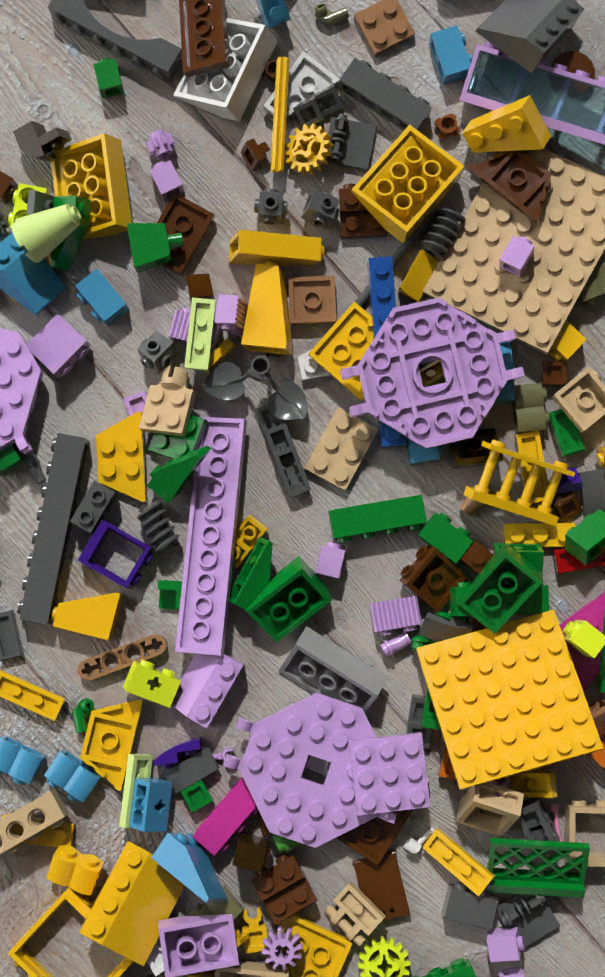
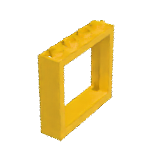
[8,887,133,977]

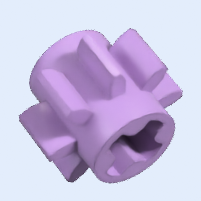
[146,130,176,159]

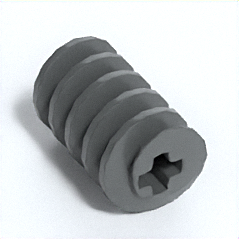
[420,208,466,261]
[137,501,181,554]

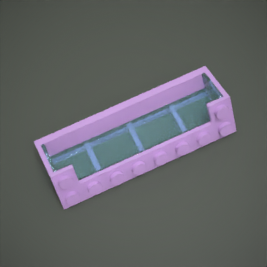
[459,42,605,145]

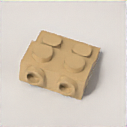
[552,367,605,433]

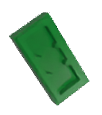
[549,409,586,458]

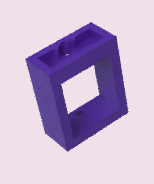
[78,519,154,589]

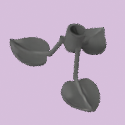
[202,336,307,420]

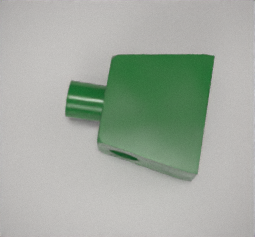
[127,223,184,273]

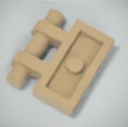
[324,882,386,947]

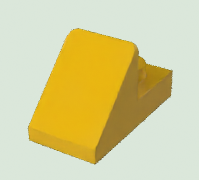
[510,769,558,798]

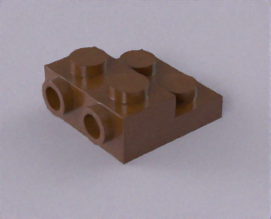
[338,183,387,239]
[399,544,468,613]
[251,854,318,925]

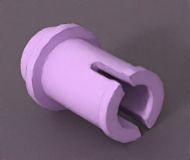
[380,632,412,657]

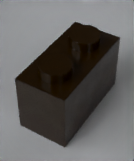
[232,832,271,873]

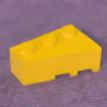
[462,95,551,153]

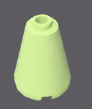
[12,204,81,263]

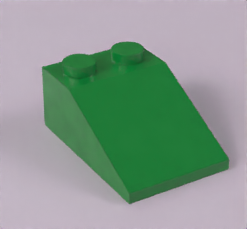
[458,543,543,634]
[246,556,332,643]

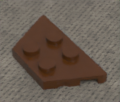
[468,150,552,225]

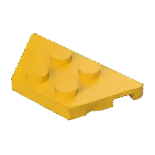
[96,411,147,502]
[80,699,144,791]

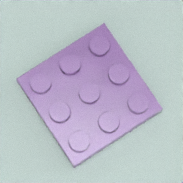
[349,732,430,816]

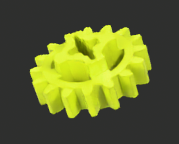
[358,935,411,977]

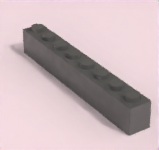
[17,433,89,625]

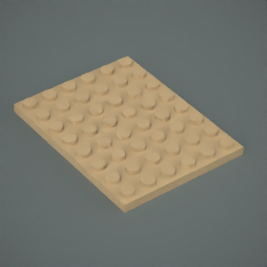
[423,149,605,355]

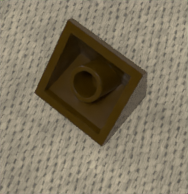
[449,428,503,469]

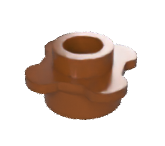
[434,114,461,140]

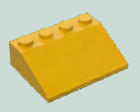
[351,125,465,244]
[51,133,132,240]
[79,841,185,966]

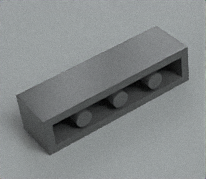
[339,58,432,131]

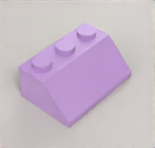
[171,652,244,728]

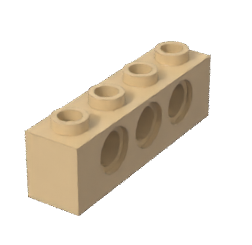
[0,788,69,859]

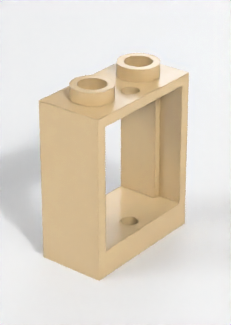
[456,782,524,837]
[564,799,605,867]

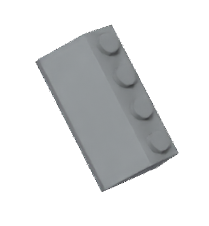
[279,626,387,713]

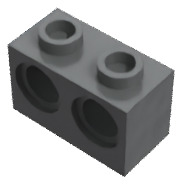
[70,480,118,534]
[518,797,560,854]

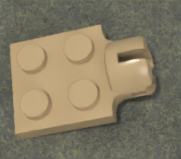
[139,366,196,437]

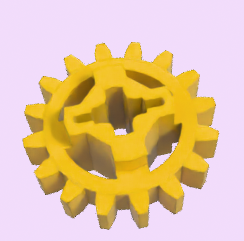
[284,124,334,176]

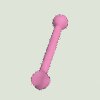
[549,803,562,853]

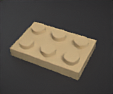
[304,407,379,491]

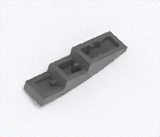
[255,404,311,498]

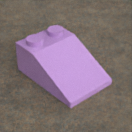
[158,914,239,977]

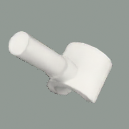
[404,827,435,854]

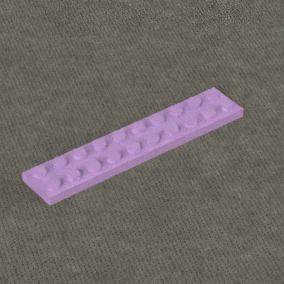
[175,417,247,656]

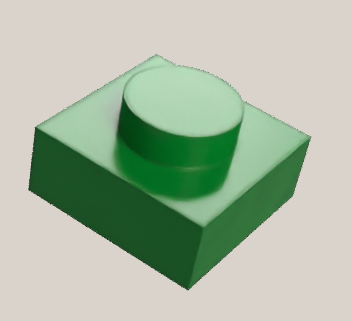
[180,779,214,812]

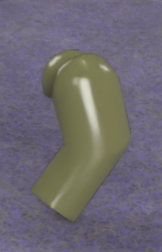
[315,3,349,25]

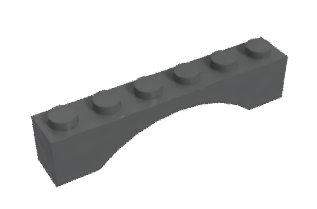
[48,0,182,81]

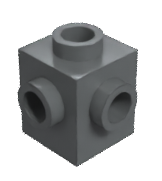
[301,188,340,229]
[254,189,288,225]
[137,330,178,373]

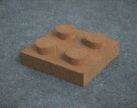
[354,0,415,57]
[288,276,336,325]

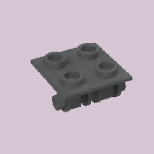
[326,114,376,170]
[496,894,560,947]

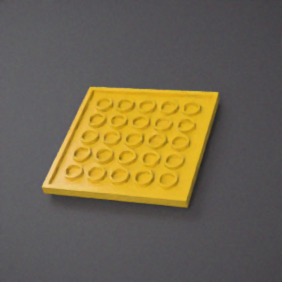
[416,610,603,790]

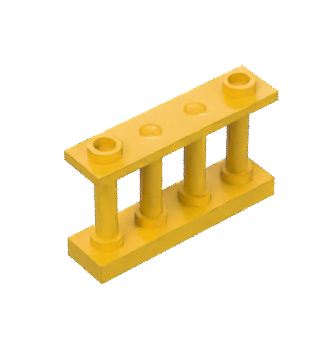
[463,439,575,526]

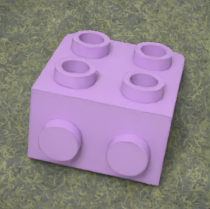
[27,315,91,378]

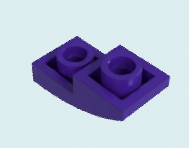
[154,737,202,769]

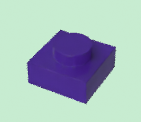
[552,467,582,493]

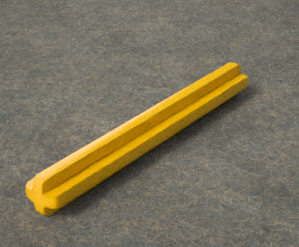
[271,57,290,173]

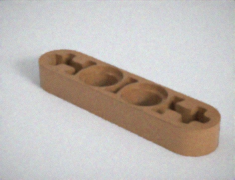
[78,634,167,680]

